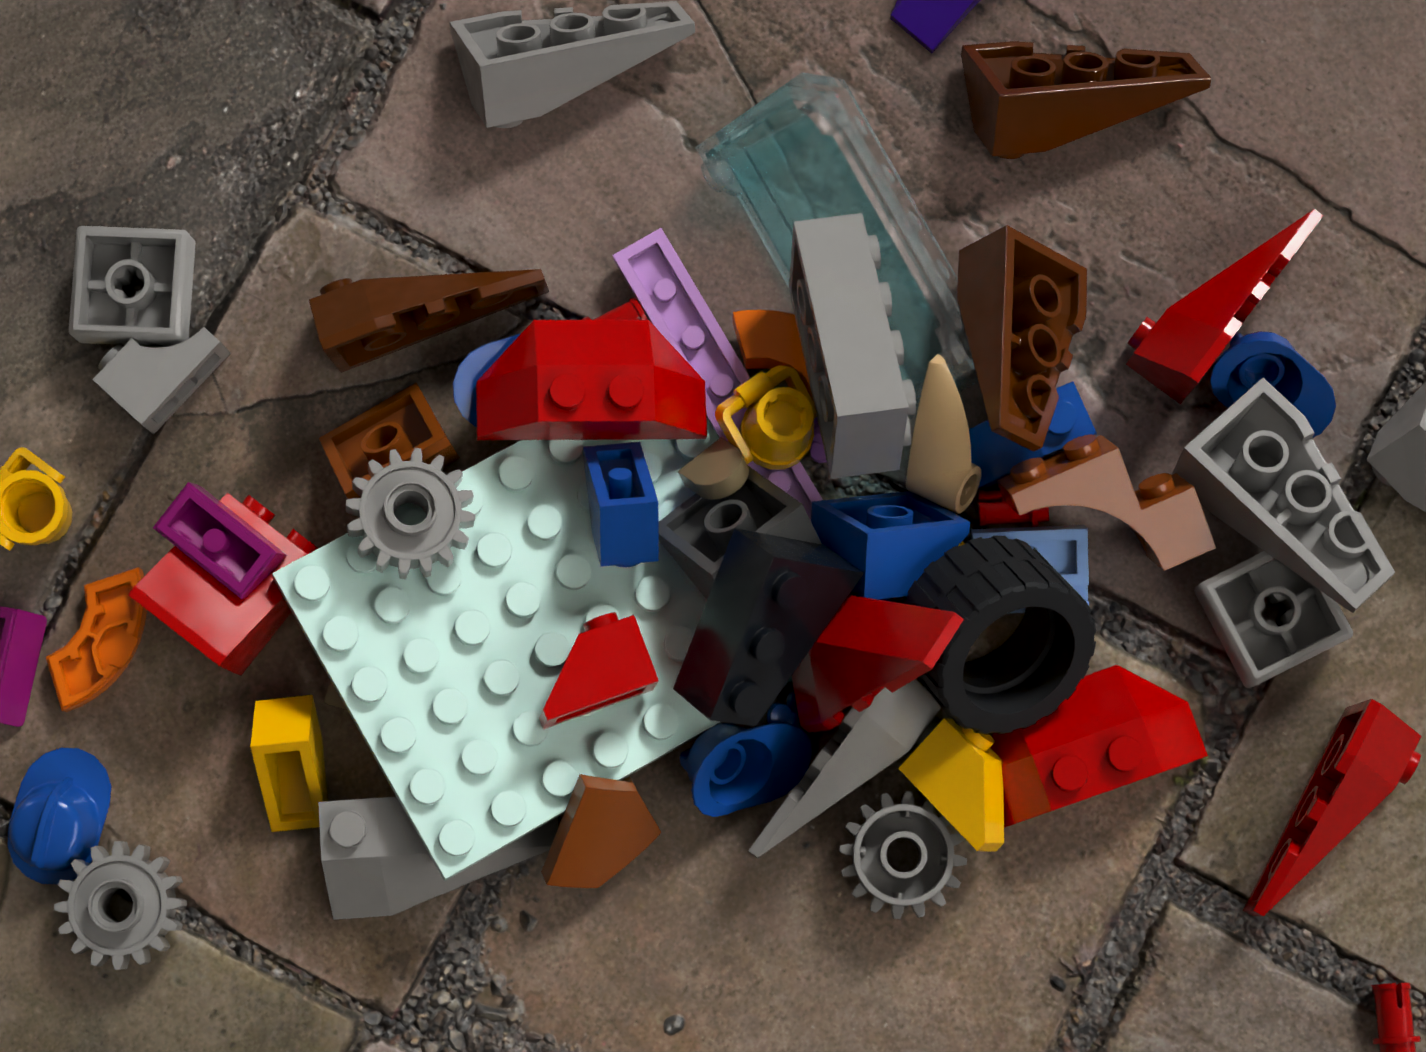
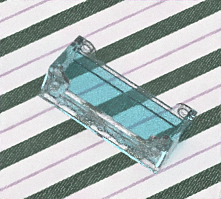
[695,72,979,420]

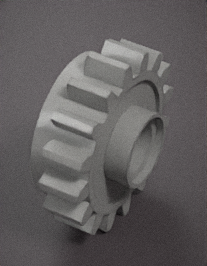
[346,448,475,579]
[839,791,967,919]
[54,841,187,970]

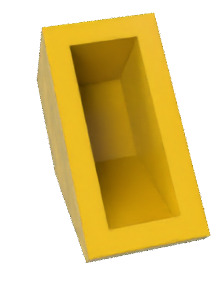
[250,695,328,832]
[898,718,1004,852]

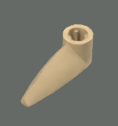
[906,354,981,513]

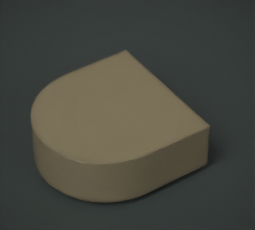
[677,437,749,499]

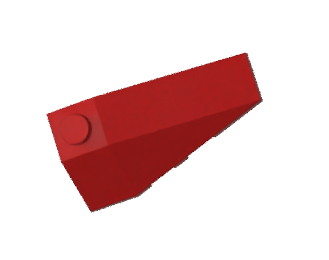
[1126,209,1323,404]
[792,595,964,733]
[1243,699,1422,916]

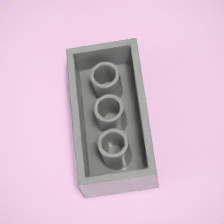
[789,213,916,479]

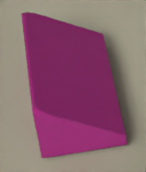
[153,482,287,600]
[0,606,47,727]

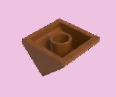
[319,383,460,499]

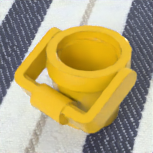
[715,365,817,470]
[0,447,72,551]

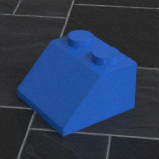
[811,491,970,602]

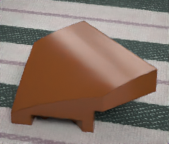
[541,774,662,888]

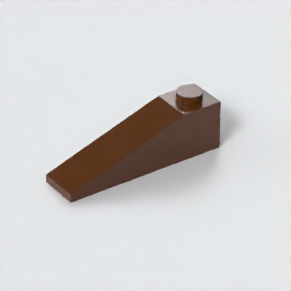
[961,41,1211,159]
[957,225,1087,452]
[309,269,549,373]

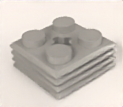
[69,226,196,347]
[1194,551,1353,688]

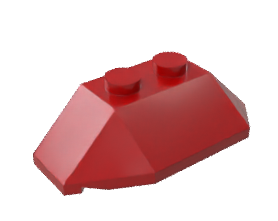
[476,320,707,440]
[990,665,1208,828]

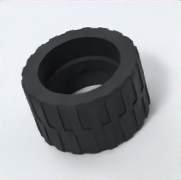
[902,536,1096,735]

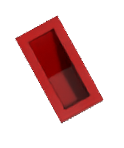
[539,612,659,729]

